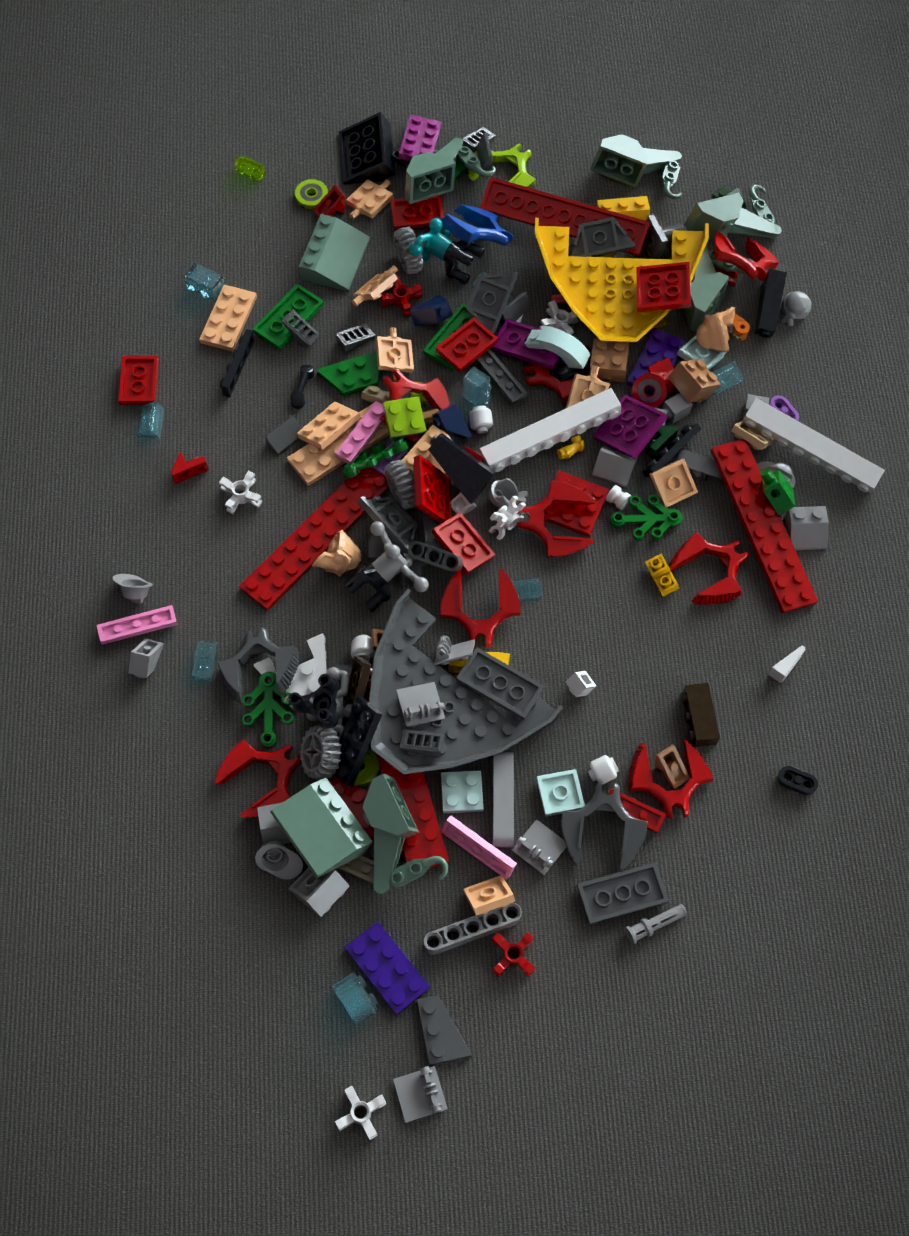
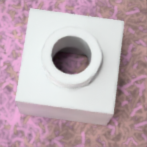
[566,671,596,697]

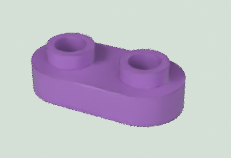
[769,395,799,421]

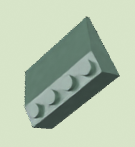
[299,214,370,292]
[270,778,373,878]

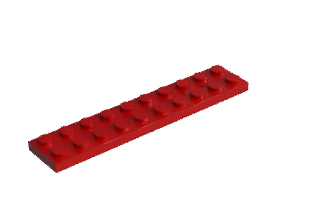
[480,177,650,256]
[710,439,818,614]
[239,467,390,612]
[365,681,449,869]

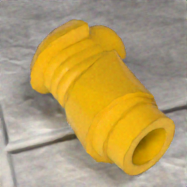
[557,435,584,460]

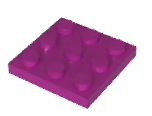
[593,394,668,460]

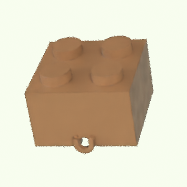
[590,338,629,383]
[667,359,721,404]

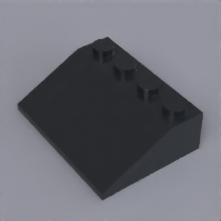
[338,112,396,184]

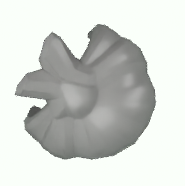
[780,291,811,326]
[488,478,528,508]

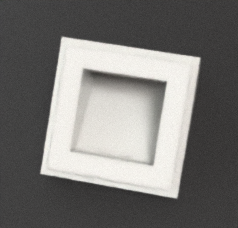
[451,492,477,515]

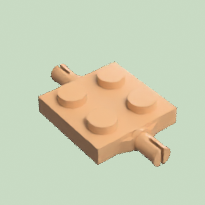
[346,179,394,220]
[352,265,398,306]
[376,327,414,381]
[566,365,610,408]

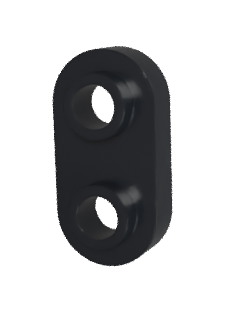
[777,766,818,795]

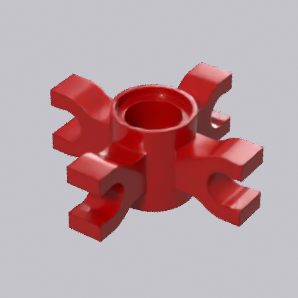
[381,275,422,317]
[492,932,535,977]

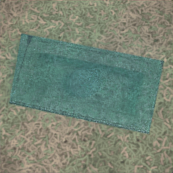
[712,361,743,395]
[138,401,164,438]
[511,578,543,600]

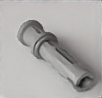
[625,904,687,945]

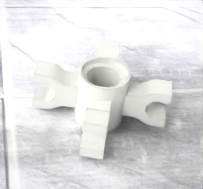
[539,300,579,335]
[219,470,262,514]
[489,496,526,540]
[335,1086,386,1140]

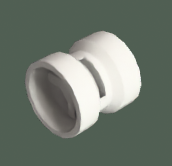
[606,485,631,510]

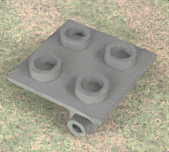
[434,636,475,665]
[396,682,445,727]
[512,819,567,875]
[393,1066,447,1123]

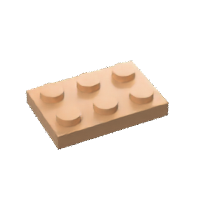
[297,402,361,450]

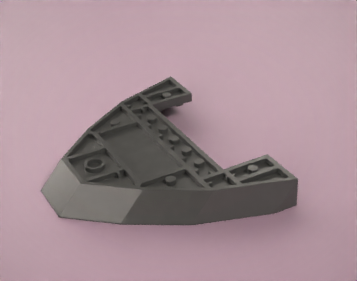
[369,589,563,775]

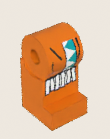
[725,308,750,341]

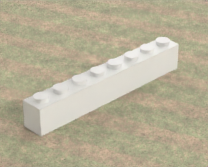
[480,388,621,472]
[742,398,885,493]

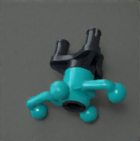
[409,218,485,285]

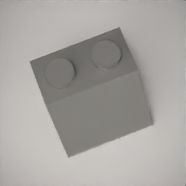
[784,506,829,551]
[288,867,349,917]

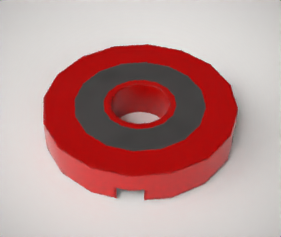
[632,372,668,408]

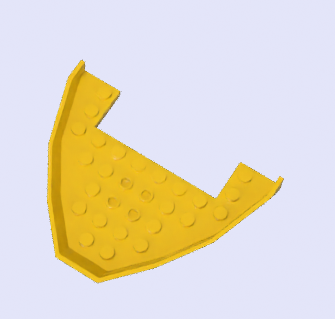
[535,218,709,342]

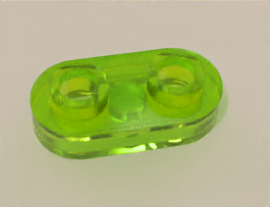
[235,156,266,180]

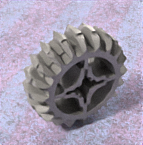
[393,227,423,274]
[384,460,415,510]
[300,725,342,780]

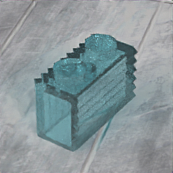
[184,263,226,300]
[463,367,492,406]
[332,972,378,1025]

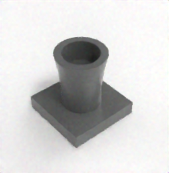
[643,215,685,259]

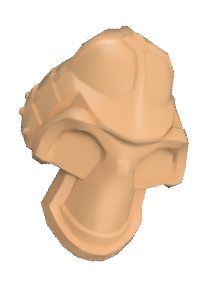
[696,307,735,353]
[312,530,361,577]

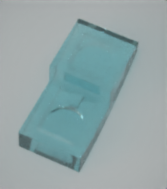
[191,640,217,682]

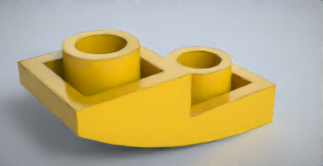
[645,553,680,597]

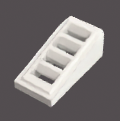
[769,645,806,683]

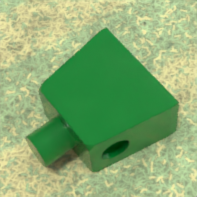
[760,468,795,515]

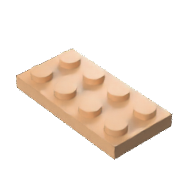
[199,285,257,352]

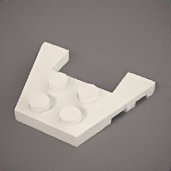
[253,633,327,710]

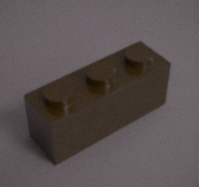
[680,683,720,747]

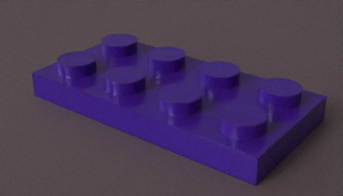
[626,328,686,395]
[344,921,430,1016]

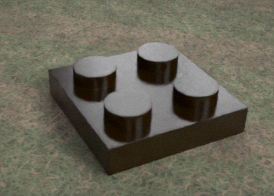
[347,656,373,702]

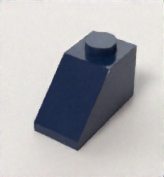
[409,295,453,326]
[432,403,472,439]

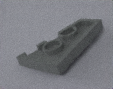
[417,995,472,1065]

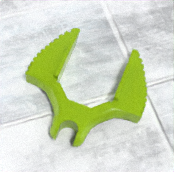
[468,144,536,188]

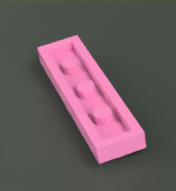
[335,401,384,464]
[97,605,177,645]
[441,816,517,880]

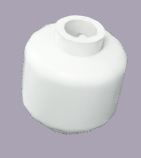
[469,405,493,434]
[351,635,375,662]
[588,755,619,785]

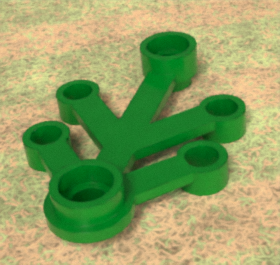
[342,438,408,478]
[610,495,683,541]
[242,671,294,748]

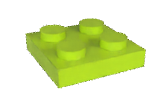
[383,396,427,439]

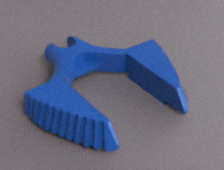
[440,204,513,246]

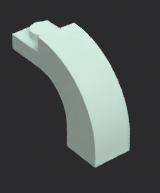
[525,326,590,369]

